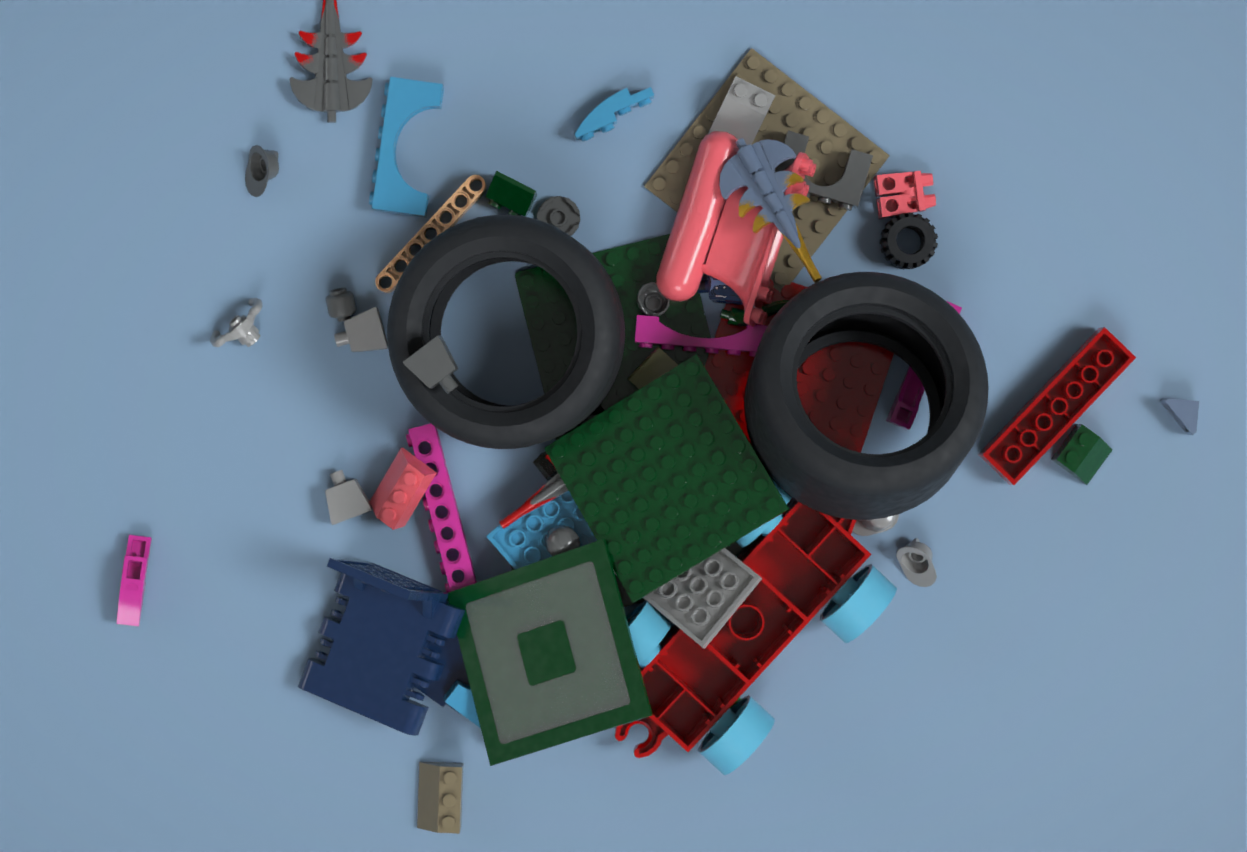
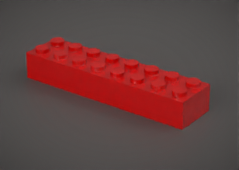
[978,327,1136,485]

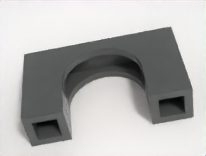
[775,130,873,211]

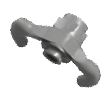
[210,298,262,347]

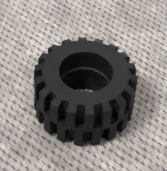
[879,213,938,269]

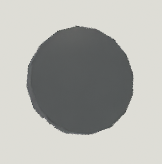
[537,196,581,236]

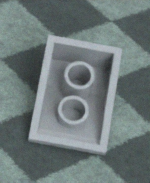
[707,76,776,145]

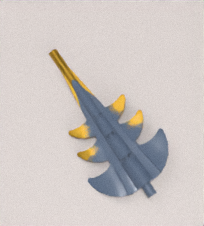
[719,138,822,283]

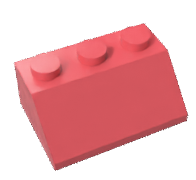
[369,447,437,530]

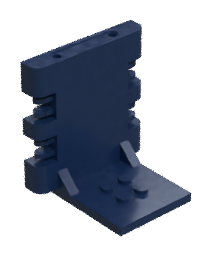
[298,558,465,736]

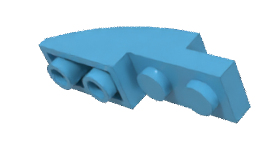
[575,87,654,142]

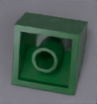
[485,171,537,217]
[1051,424,1113,485]

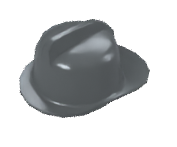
[245,145,279,197]

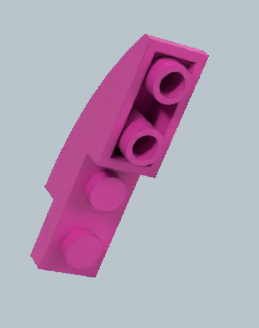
[116,535,152,627]

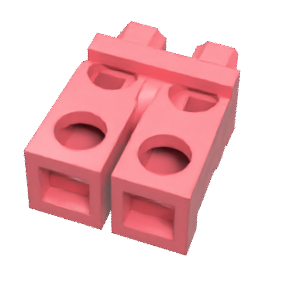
[873,171,936,219]

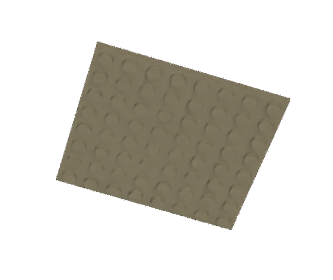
[644,48,890,292]

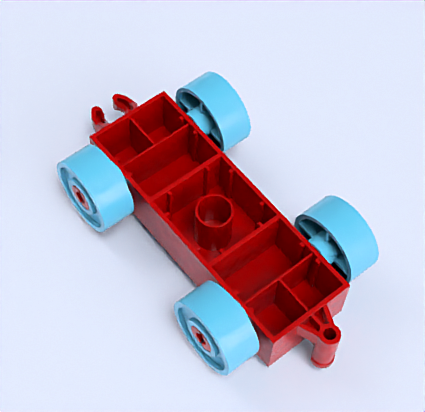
[615,475,897,775]

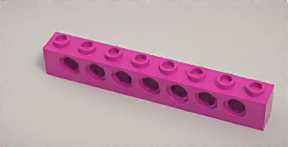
[406,423,477,593]

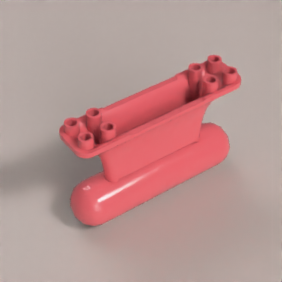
[656,131,816,327]

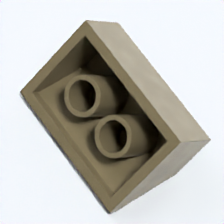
[417,762,464,834]

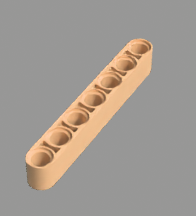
[375,175,487,293]

